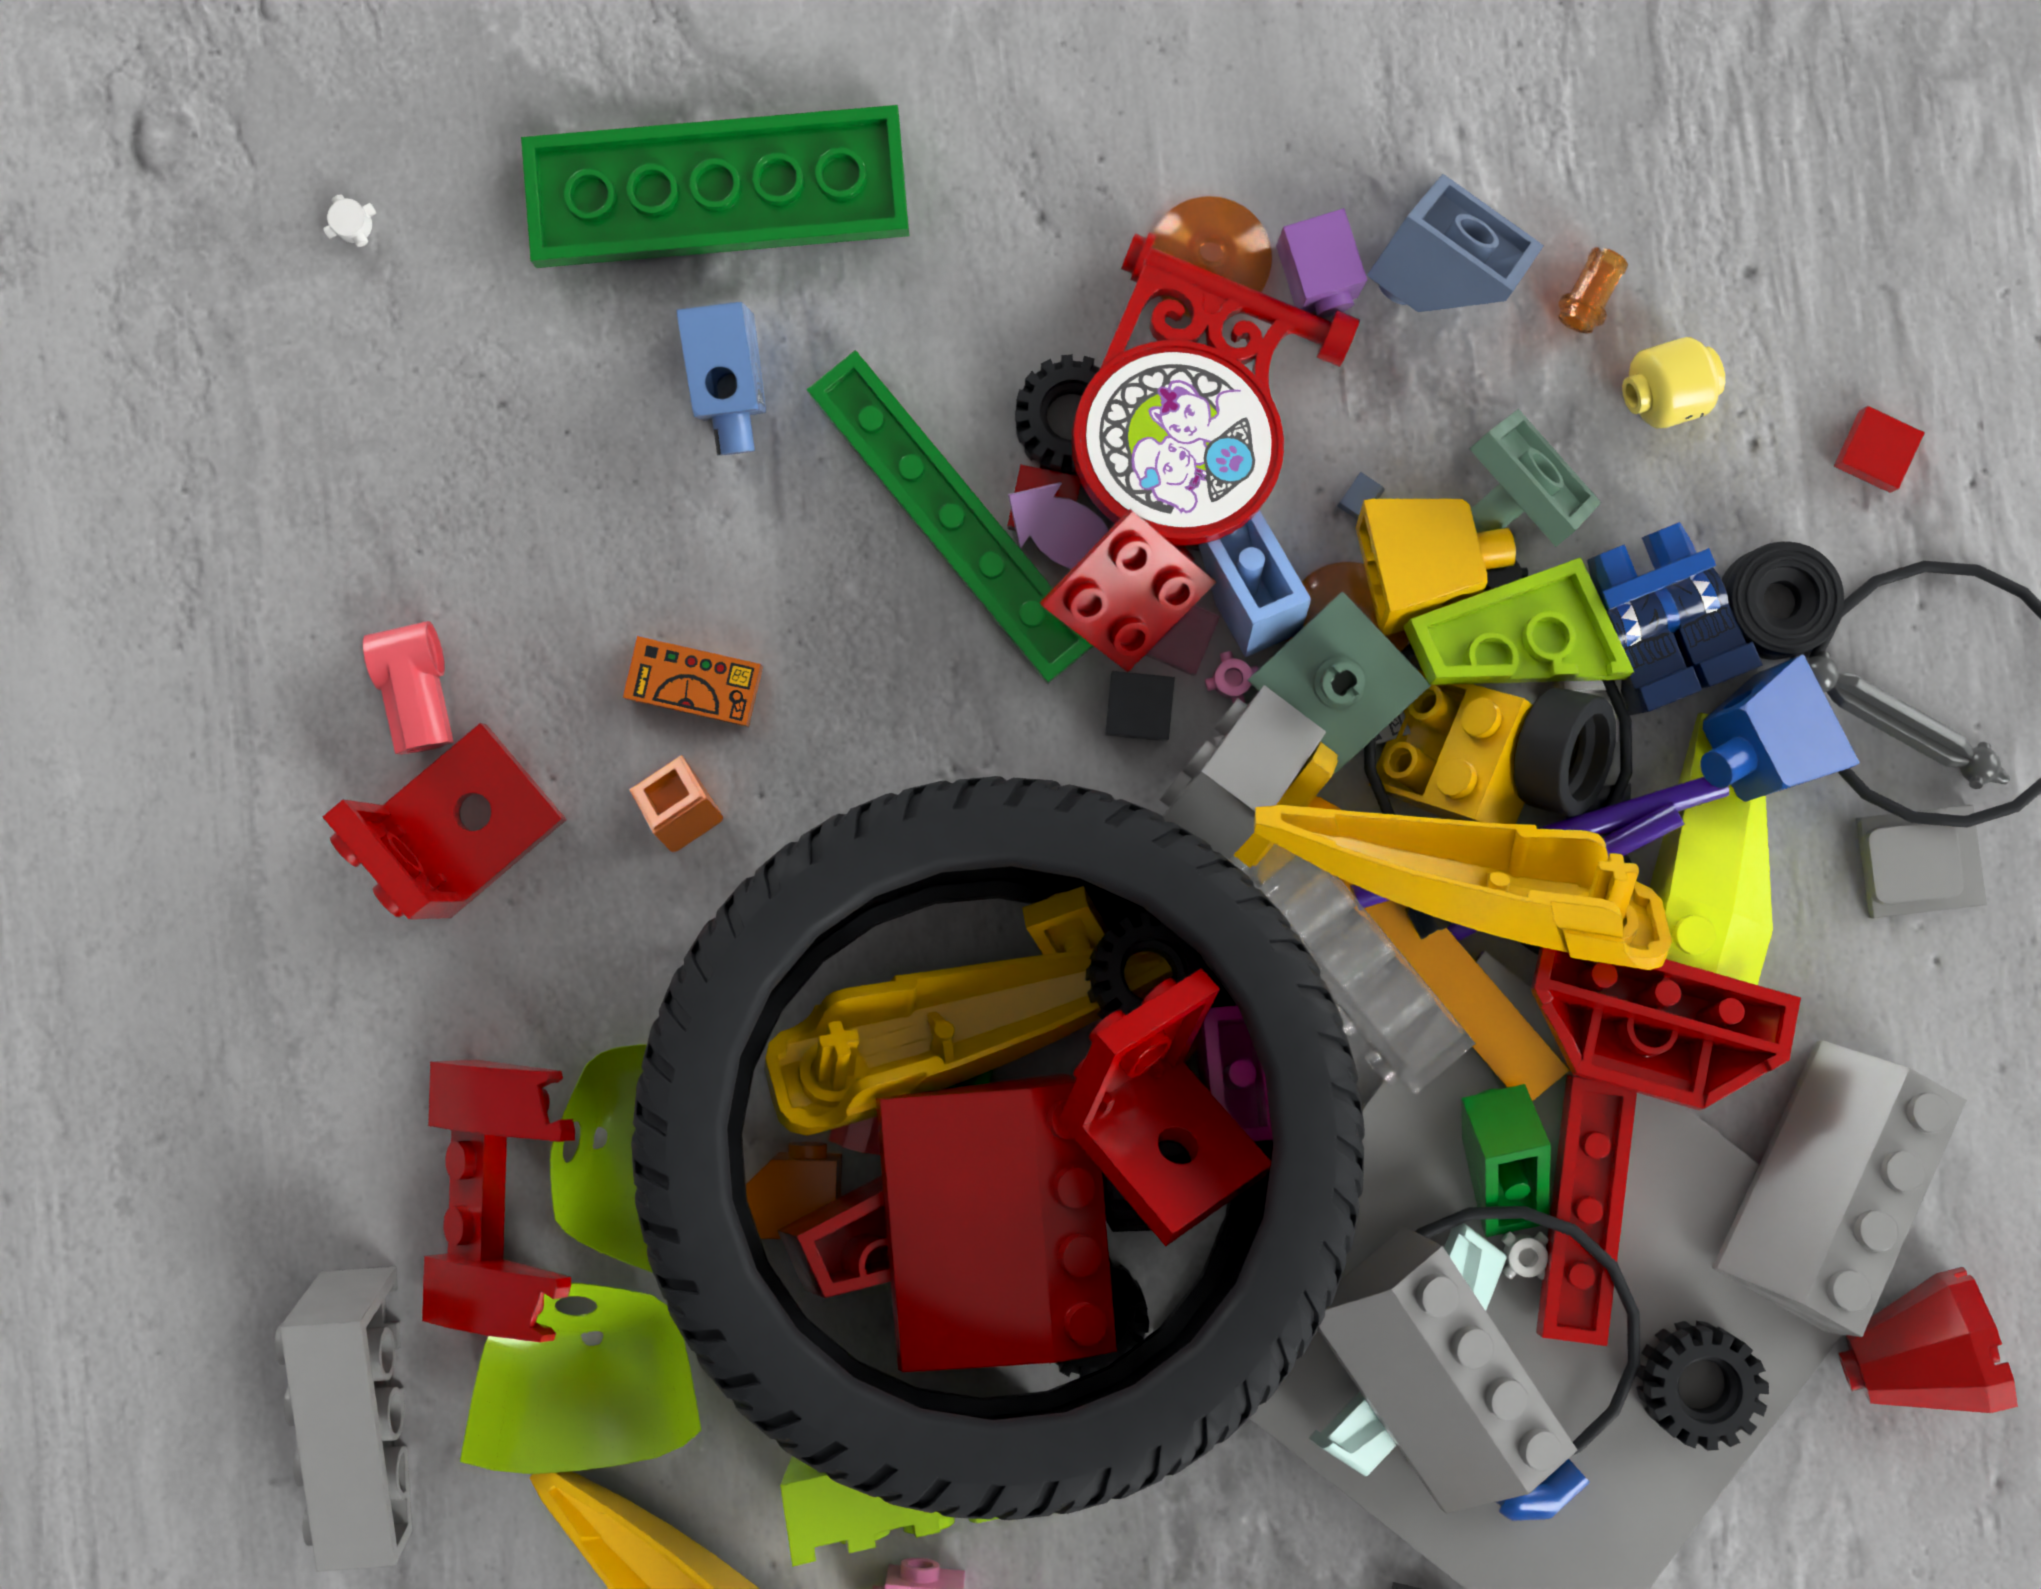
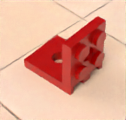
[322,723,567,920]
[1059,968,1271,1247]

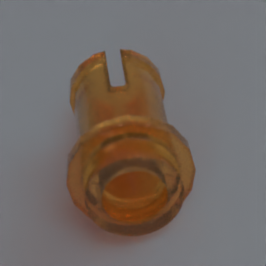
[1558,247,1628,334]

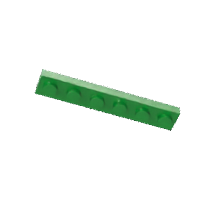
[806,350,1094,684]

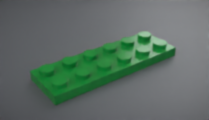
[521,105,910,268]

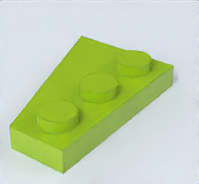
[1403,557,1634,685]

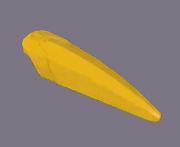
[1254,805,1672,970]
[764,949,1173,1136]
[529,1471,759,1589]

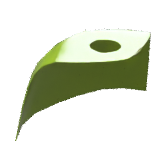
[550,1044,653,1273]
[460,1282,702,1474]

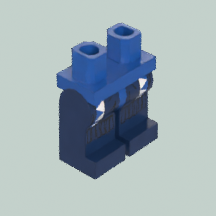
[1587,522,1763,715]

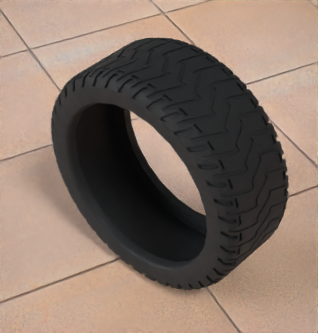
[631,776,1365,1520]

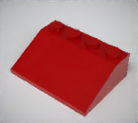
[876,1074,1117,1372]

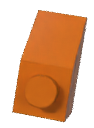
[746,1141,842,1239]

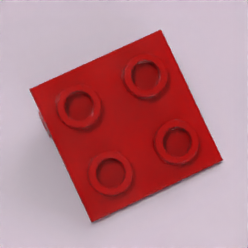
[1040,509,1217,672]

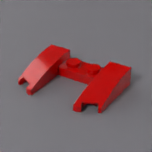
[422,1060,575,1343]

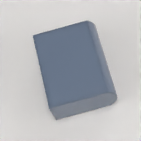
[1337,472,1385,520]

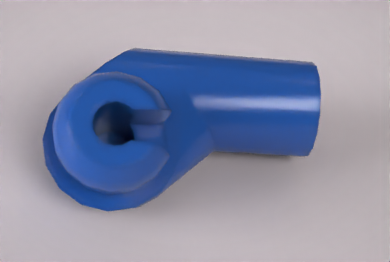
[1496,1459,1590,1521]

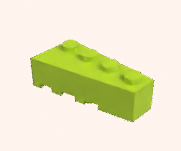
[780,1456,999,1567]

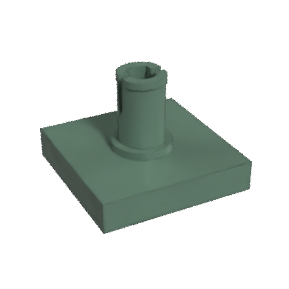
[1469,409,1602,547]
[1247,591,1431,773]

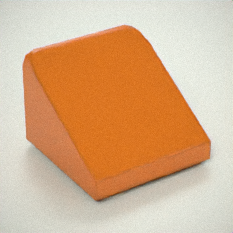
[629,755,723,852]

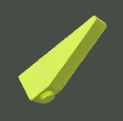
[1649,712,1773,985]

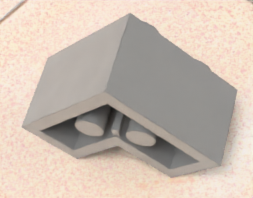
[1160,685,1326,860]

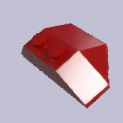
[1531,947,1801,1110]

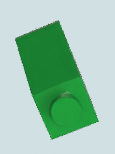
[1461,1084,1551,1238]

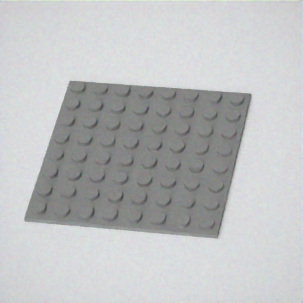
[1250,950,1843,1589]

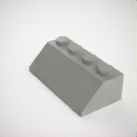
[1712,1040,1967,1337]
[1318,1227,1577,1514]

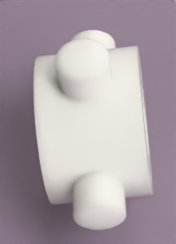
[323,195,377,247]
[1501,1232,1549,1280]

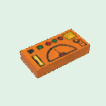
[623,636,763,727]

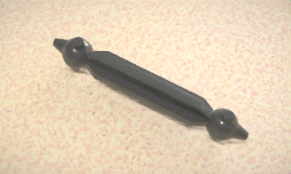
[1789,651,2010,789]

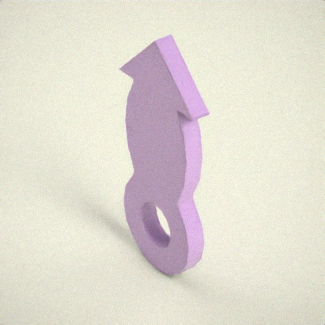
[1008,482,1109,569]

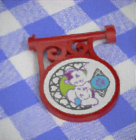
[1071,232,1360,546]

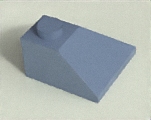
[1366,174,1544,312]

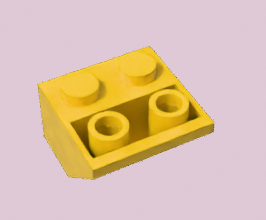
[1369,669,1533,824]

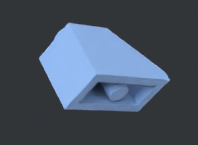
[1198,510,1311,657]

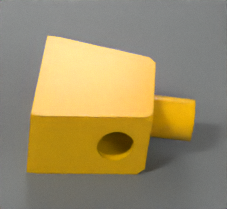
[1355,499,1516,635]

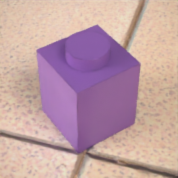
[1276,208,1367,318]

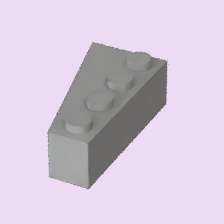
[275,1266,412,1572]

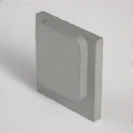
[1856,805,1987,918]

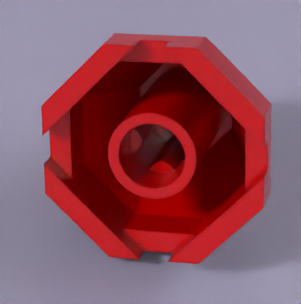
[1838,1267,2018,1413]

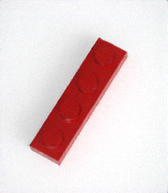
[1536,1075,1637,1346]

